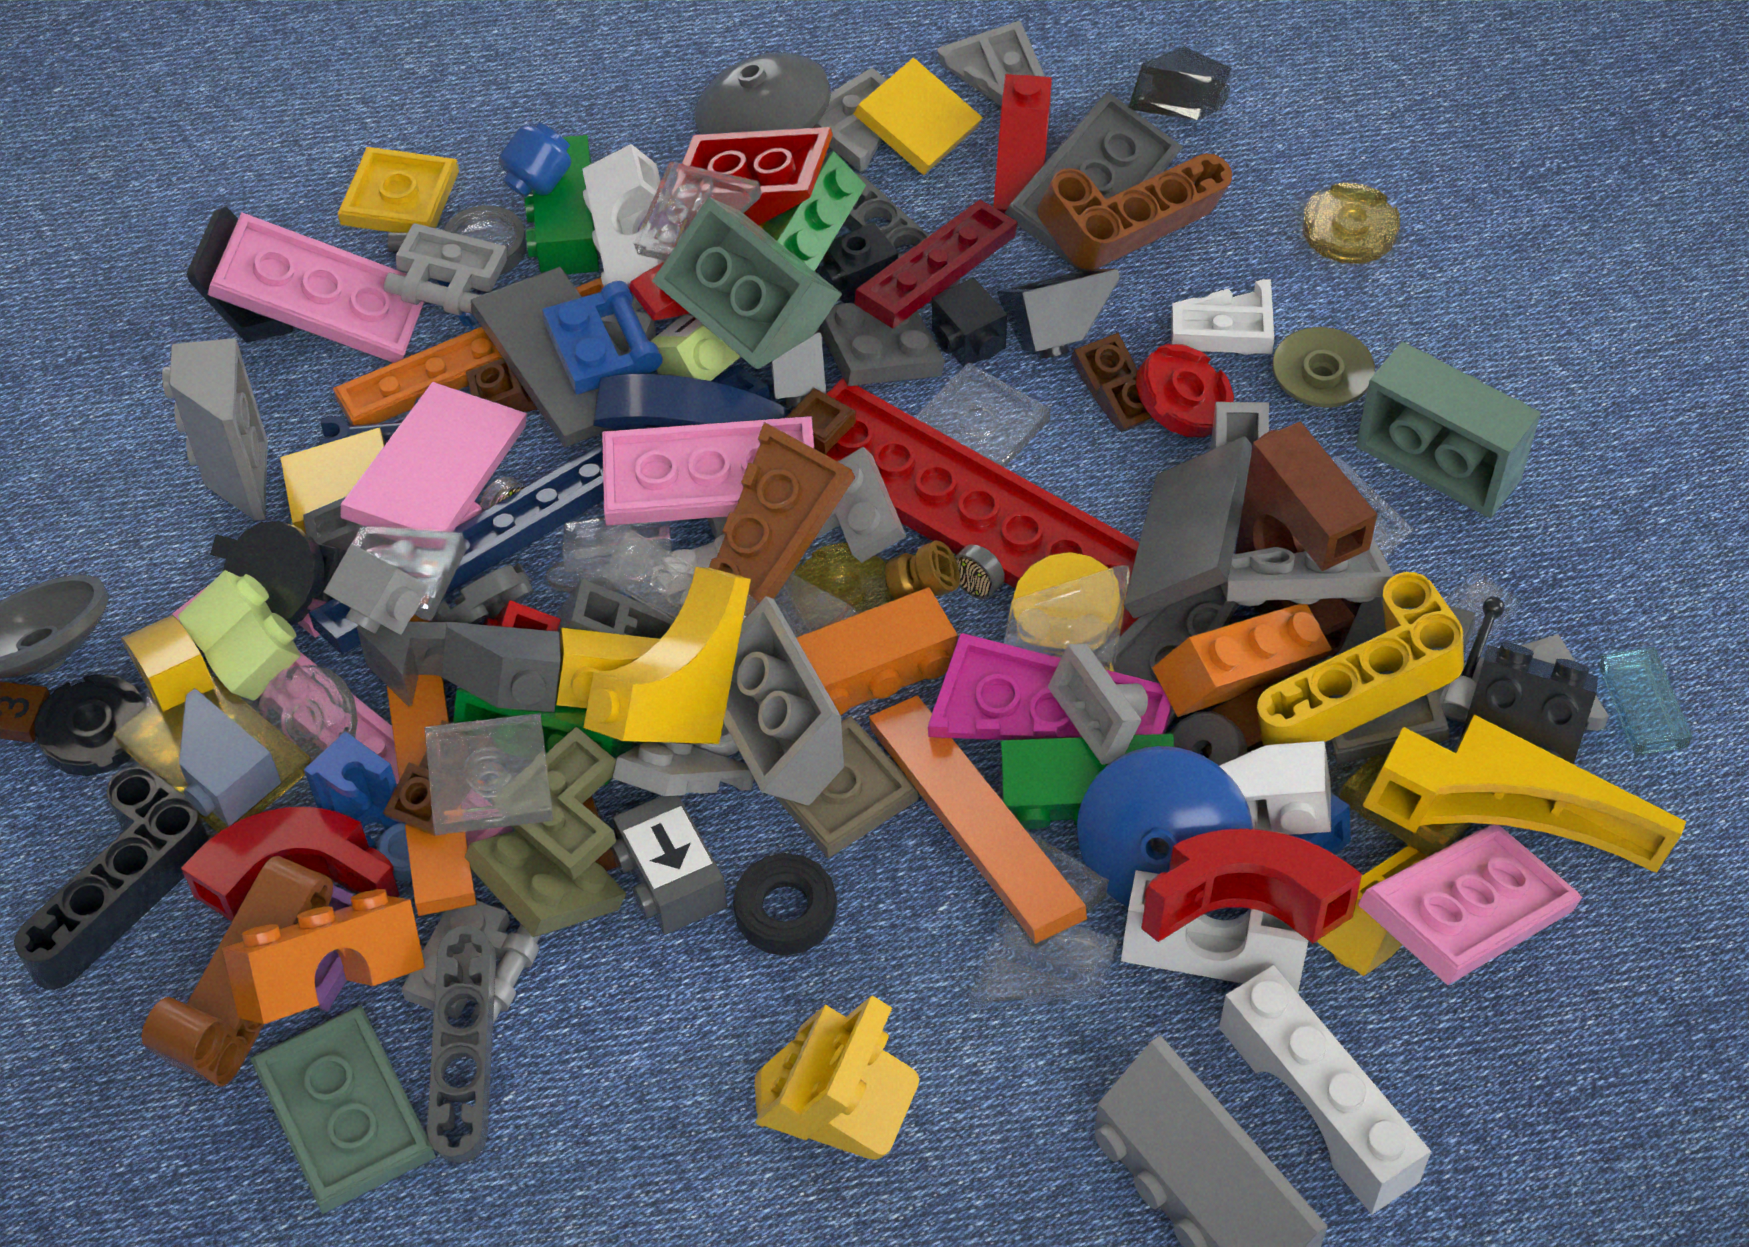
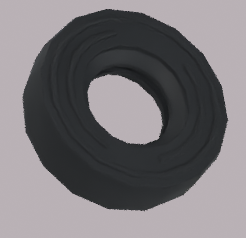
[733,853,838,956]

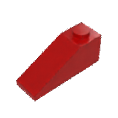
[993,74,1052,214]

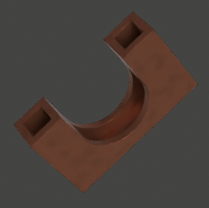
[1235,421,1378,659]

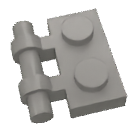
[384,223,507,316]
[401,900,541,1024]

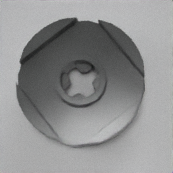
[426,563,534,624]

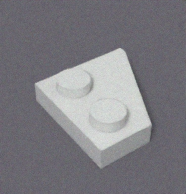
[1171,279,1274,355]

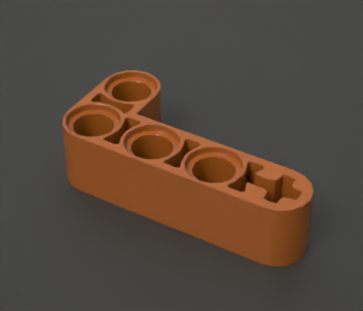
[1038,153,1233,270]
[141,856,333,1087]

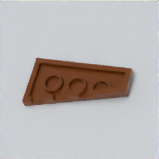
[708,422,856,623]

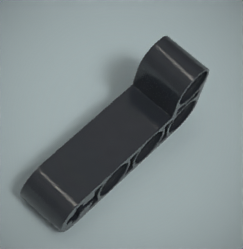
[14,766,209,990]

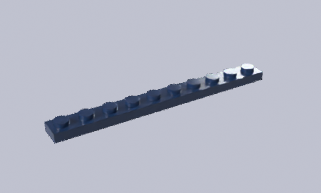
[309,365,771,654]

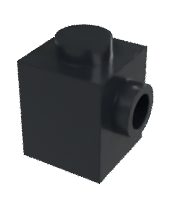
[820,222,899,304]
[932,277,1007,369]

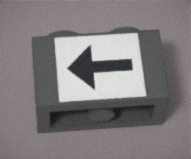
[611,795,727,935]

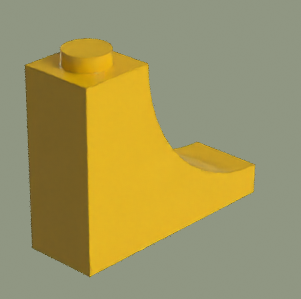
[583,567,751,744]

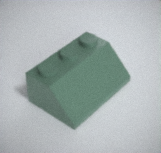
[652,197,842,369]

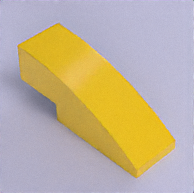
[121,615,216,712]

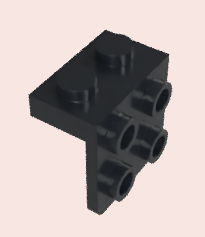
[187,207,294,343]
[1459,642,1598,764]

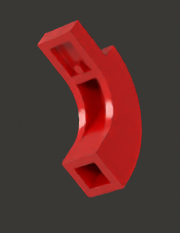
[181,807,400,921]
[1141,829,1362,944]

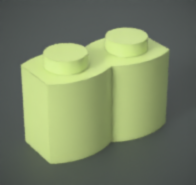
[178,570,301,701]

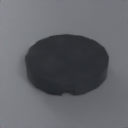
[223,521,324,626]
[35,674,150,776]

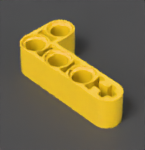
[1257,572,1464,746]

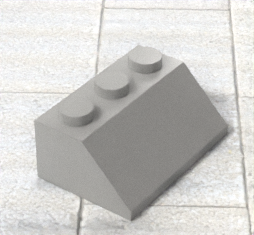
[162,338,268,521]
[723,596,844,806]

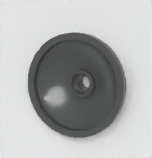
[695,52,831,135]
[0,575,109,678]

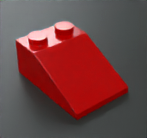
[668,127,833,236]

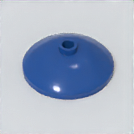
[1077,746,1253,907]

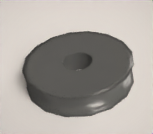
[1170,711,1247,766]

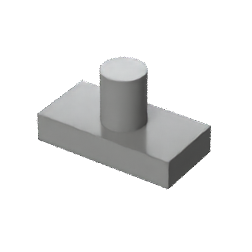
[1048,644,1148,764]

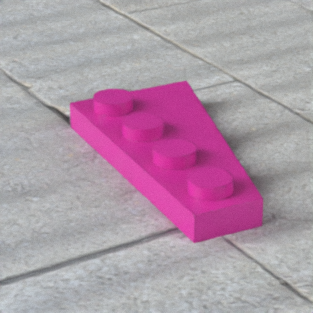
[928,633,1173,740]

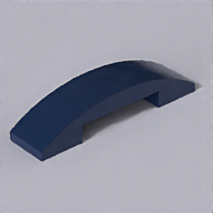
[593,374,791,430]

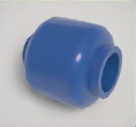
[499,122,572,198]

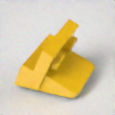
[755,995,920,1160]

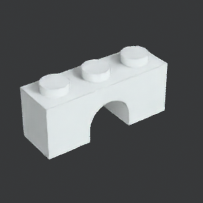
[582,144,675,311]
[1121,870,1308,993]

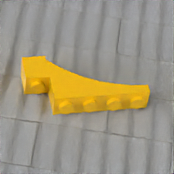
[1362,715,1686,873]

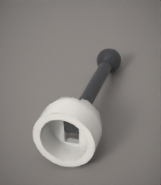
[1442,596,1505,722]

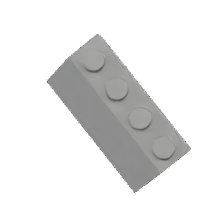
[1094,1035,1328,1247]

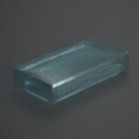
[1599,646,1693,755]

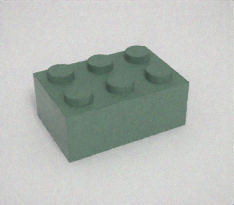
[1356,341,1541,519]

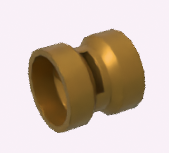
[885,540,960,600]

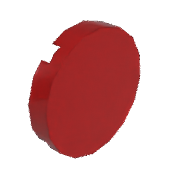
[1136,344,1234,438]

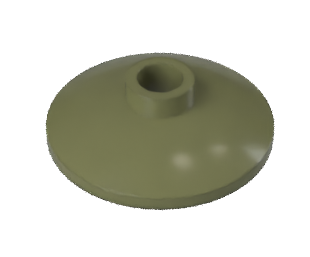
[1272,327,1375,408]

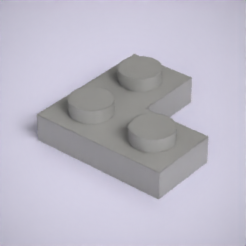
[814,447,907,563]

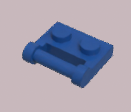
[542,281,663,395]

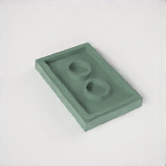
[250,1005,436,1214]

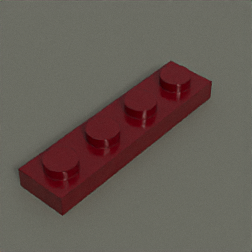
[854,199,1018,329]

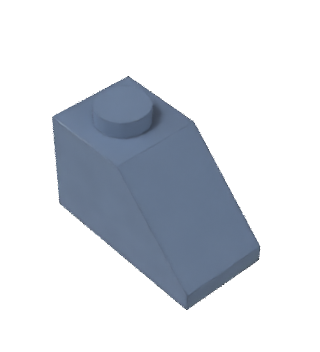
[179,688,281,826]

